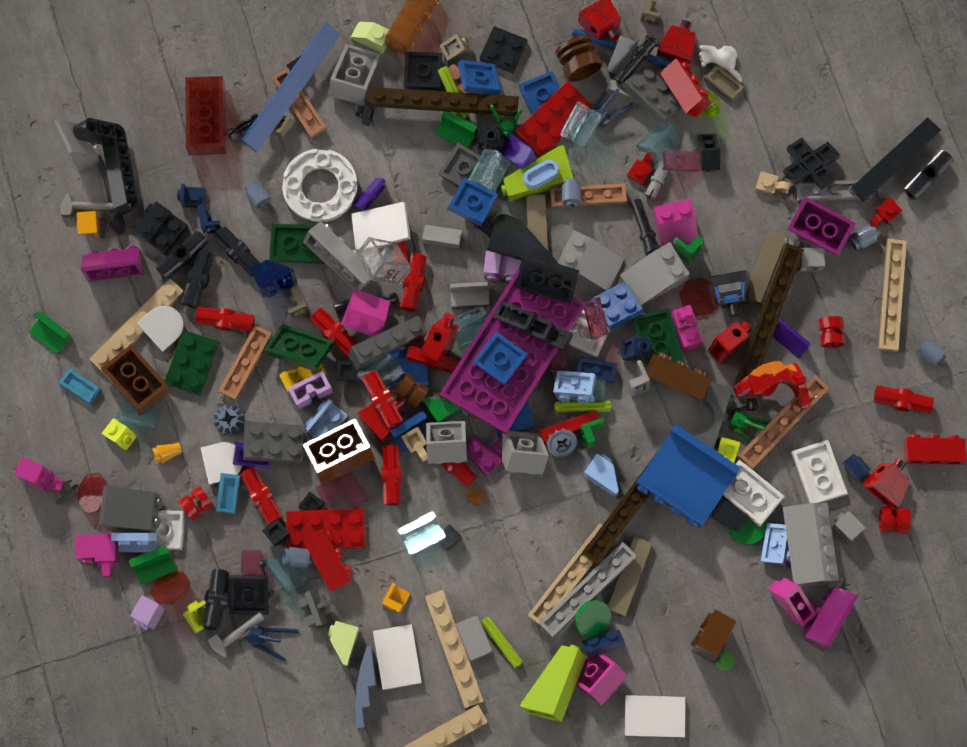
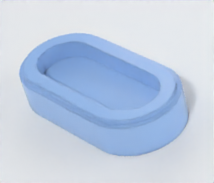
[523,160,559,189]

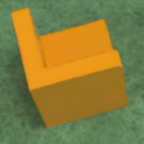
[77,211,100,238]
[382,583,410,614]

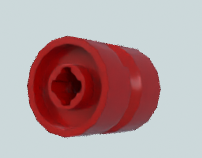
[818,316,845,348]
[178,486,214,522]
[879,507,911,534]

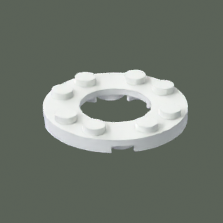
[282,149,357,222]

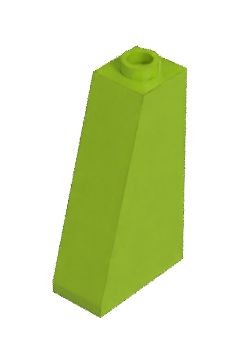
[501,145,574,202]
[520,645,586,722]

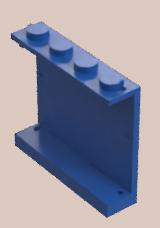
[635,424,741,528]

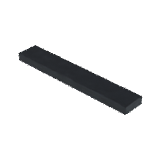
[850,117,941,202]

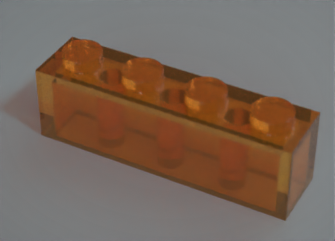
[385,0,439,55]

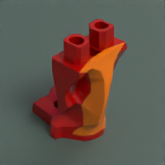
[733,361,811,409]

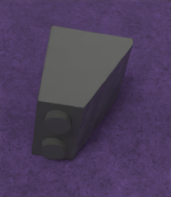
[99,486,162,533]

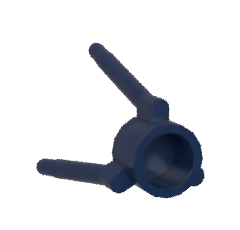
[589,89,634,127]
[248,626,299,661]

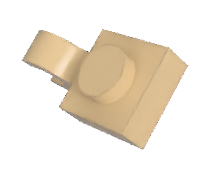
[755,171,790,196]
[401,427,428,463]

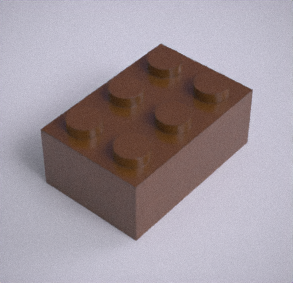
[101,344,170,416]
[646,353,712,400]
[303,419,375,485]
[690,609,736,662]

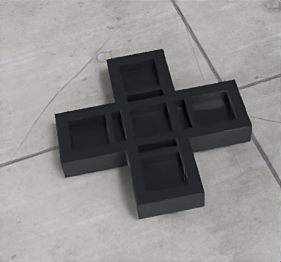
[783,138,840,190]

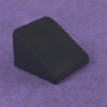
[435,524,463,551]

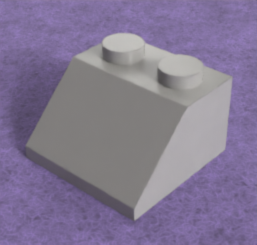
[426,421,467,464]
[502,430,549,475]

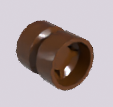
[392,373,429,409]

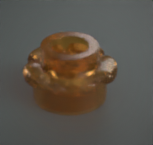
[466,487,485,506]

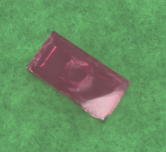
[662,150,701,172]
[584,297,608,340]

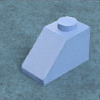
[583,454,618,497]

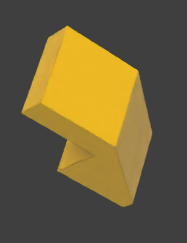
[279,364,327,392]

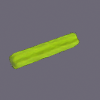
[438,66,469,119]
[554,401,611,413]
[481,617,523,668]

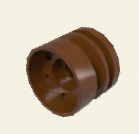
[555,35,603,82]

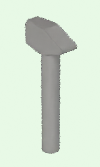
[60,193,114,217]
[208,612,265,657]

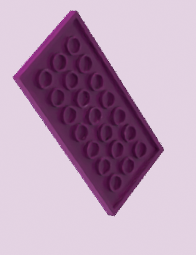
[440,266,585,434]

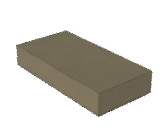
[704,64,745,102]

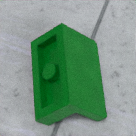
[435,112,478,149]
[672,236,704,265]
[29,310,73,354]
[580,418,604,451]
[129,546,177,585]

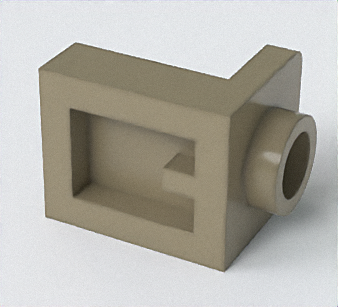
[641,0,661,24]
[439,34,472,62]
[288,286,308,318]

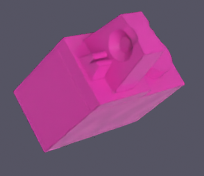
[671,305,703,352]
[14,457,65,492]
[75,533,118,578]
[768,578,817,627]

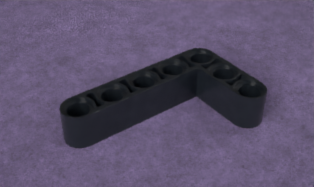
[73,118,139,216]

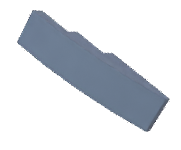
[355,646,377,730]

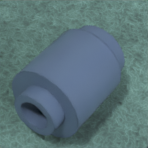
[562,179,581,208]
[244,181,271,209]
[849,225,879,251]
[917,340,946,367]
[282,547,312,569]

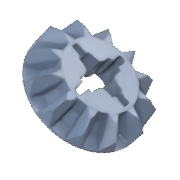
[213,404,244,435]
[546,428,577,457]

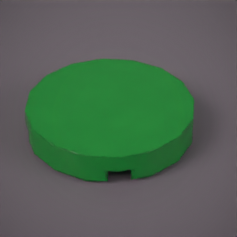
[728,519,767,545]
[574,599,611,638]

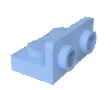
[553,371,596,404]
[305,399,349,439]
[761,523,791,567]
[111,532,157,552]

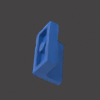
[390,411,429,453]

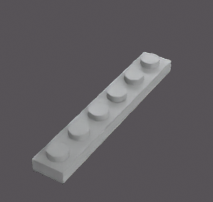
[539,542,637,638]

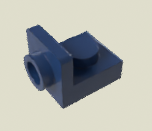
[177,184,206,208]
[197,204,221,234]
[622,337,650,361]

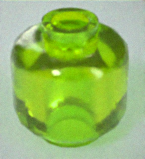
[700,91,721,119]

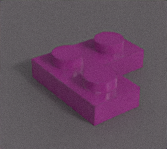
[466,435,503,476]

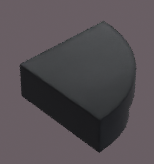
[108,211,125,236]
[298,491,325,511]

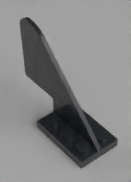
[487,214,580,304]

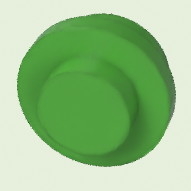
[715,651,735,671]

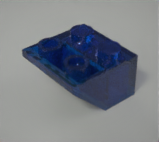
[250,260,297,298]

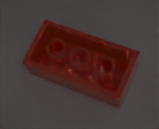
[185,76,226,156]

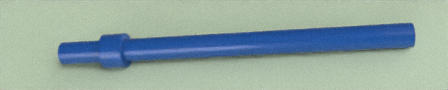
[572,28,672,68]

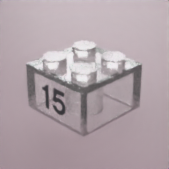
[356,237,412,285]

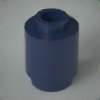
[842,453,871,482]

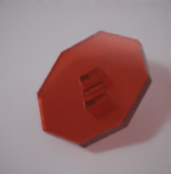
[679,277,718,317]
[78,473,108,513]
[150,572,191,605]

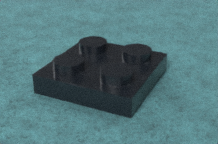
[479,26,528,74]
[404,51,443,90]
[228,575,269,615]

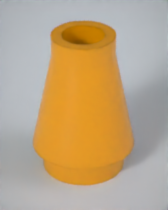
[152,442,182,464]

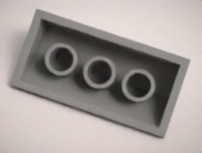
[303,222,376,290]
[783,503,839,585]

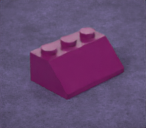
[787,196,856,256]
[81,246,144,282]
[802,587,859,651]

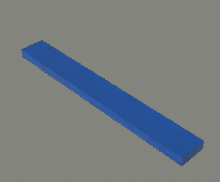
[241,23,341,152]

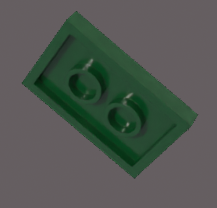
[269,223,326,264]
[632,308,685,369]
[264,324,333,372]
[164,330,220,396]

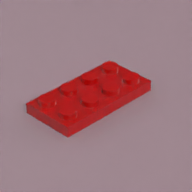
[515,81,594,158]
[286,508,365,549]

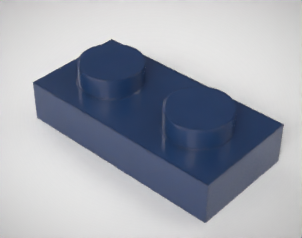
[577,357,617,384]
[582,630,626,658]

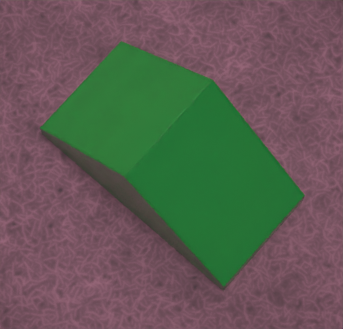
[423,397,462,422]

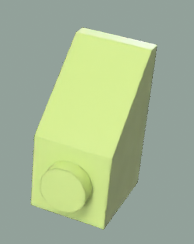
[350,22,391,54]
[328,621,360,667]

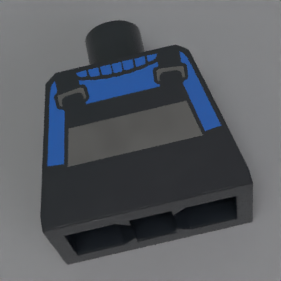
[710,270,750,317]

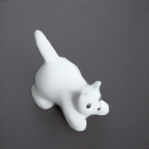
[698,45,742,82]

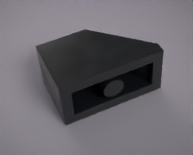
[697,133,721,172]

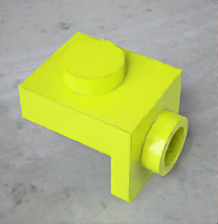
[101,418,137,451]
[717,437,740,463]
[183,600,206,634]

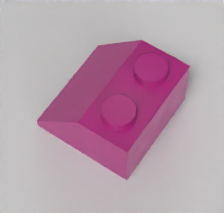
[653,199,698,247]
[341,288,390,337]
[576,654,627,706]

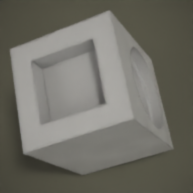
[798,248,825,272]
[832,511,865,544]

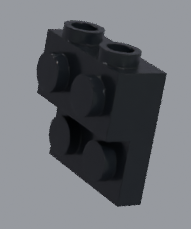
[133,201,188,255]

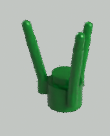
[490,105,523,139]
[730,412,771,443]

